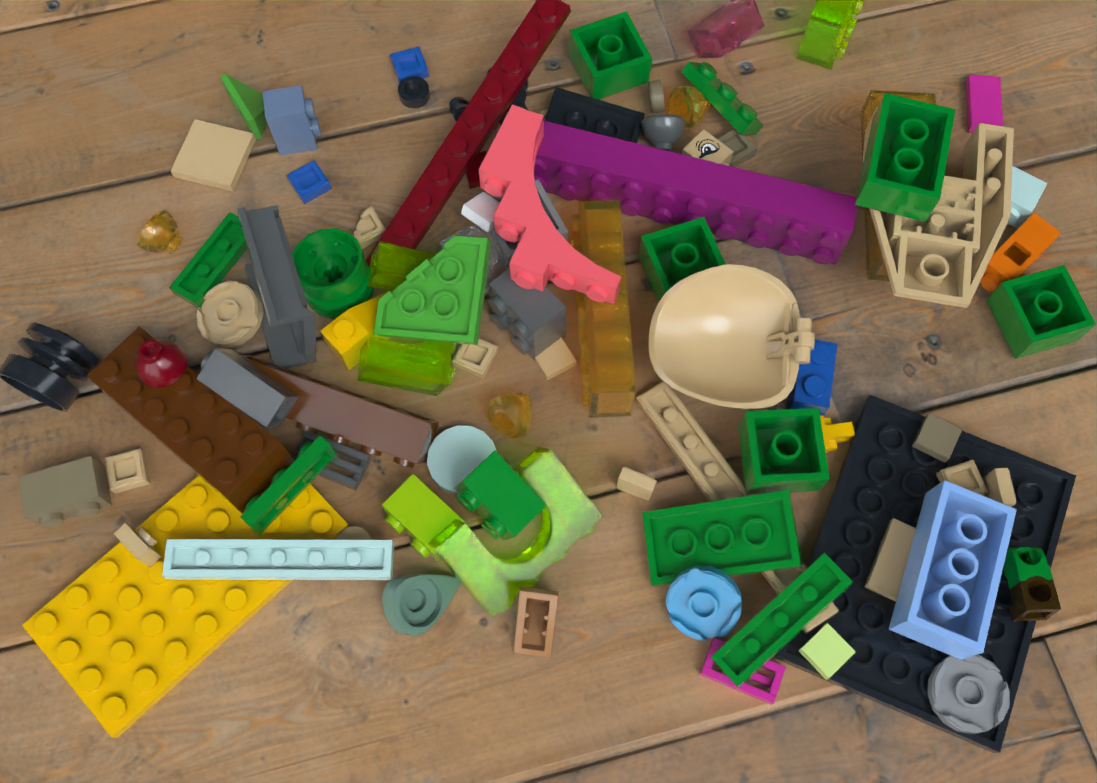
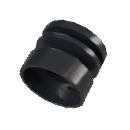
[0,322,99,412]

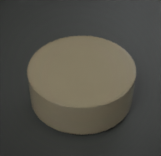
[648,80,665,113]

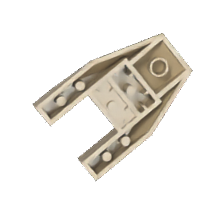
[863,107,1014,308]

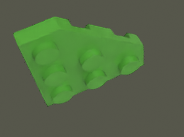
[374,236,491,345]

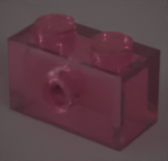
[687,0,765,59]

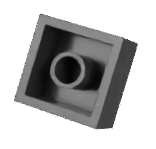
[488,268,567,361]

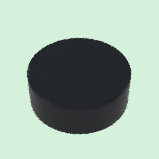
[398,76,430,108]

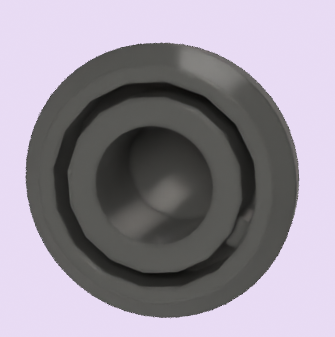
[641,114,686,151]

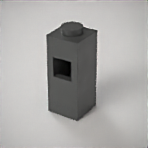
[196,348,299,428]

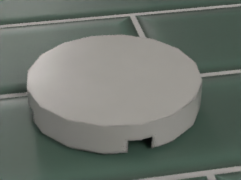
[927,655,1010,734]

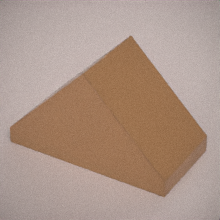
[514,586,559,658]

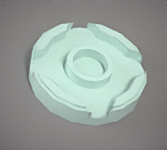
[427,425,497,494]

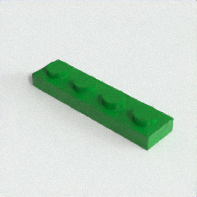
[711,553,853,688]

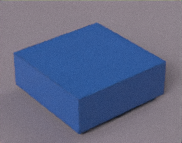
[390,47,429,84]
[286,160,332,204]

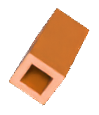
[980,212,1061,292]

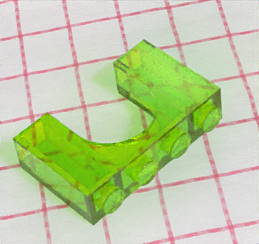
[357,241,456,396]
[428,446,603,617]

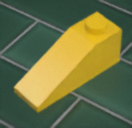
[320,287,397,370]

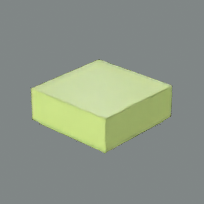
[798,623,855,680]

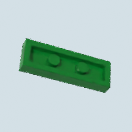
[681,61,764,135]
[169,212,247,308]
[240,436,337,535]

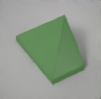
[220,74,267,140]

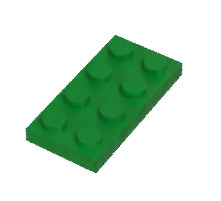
[642,490,802,586]

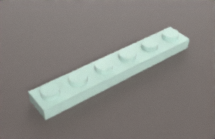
[162,539,394,580]

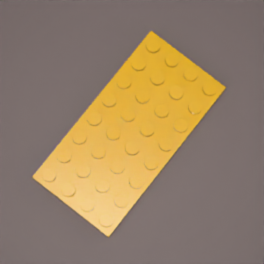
[22,476,350,738]

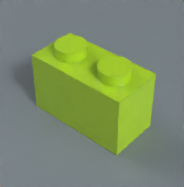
[382,474,468,562]

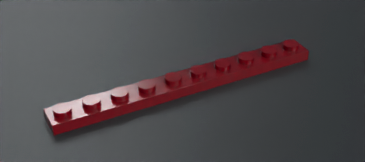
[366,0,571,282]

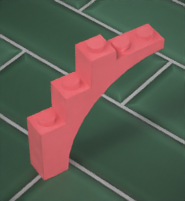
[479,105,621,304]

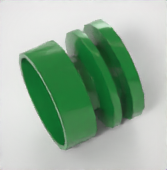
[292,228,374,319]

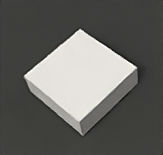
[461,192,500,232]

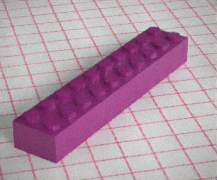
[534,121,858,265]

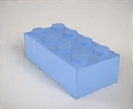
[889,480,1017,660]

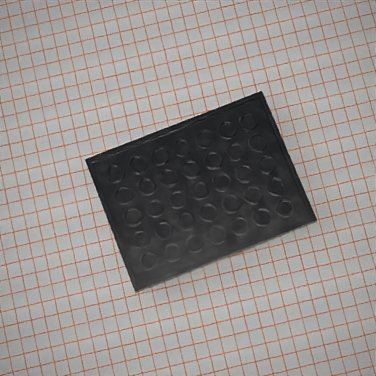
[774,395,1076,753]

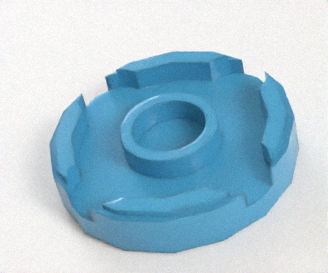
[666,566,742,640]

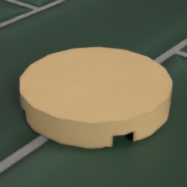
[196,281,264,348]

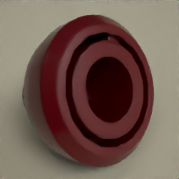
[135,339,188,388]

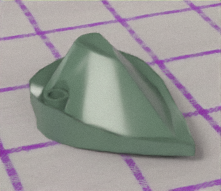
[382,573,462,636]

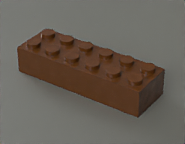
[86,326,294,514]

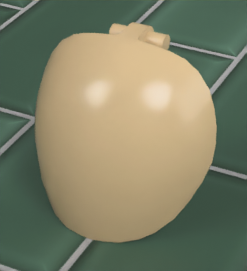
[649,264,815,409]

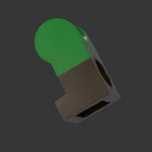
[1003,546,1061,622]

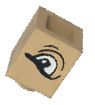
[682,129,734,167]

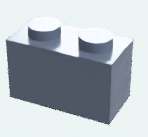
[263,85,322,156]

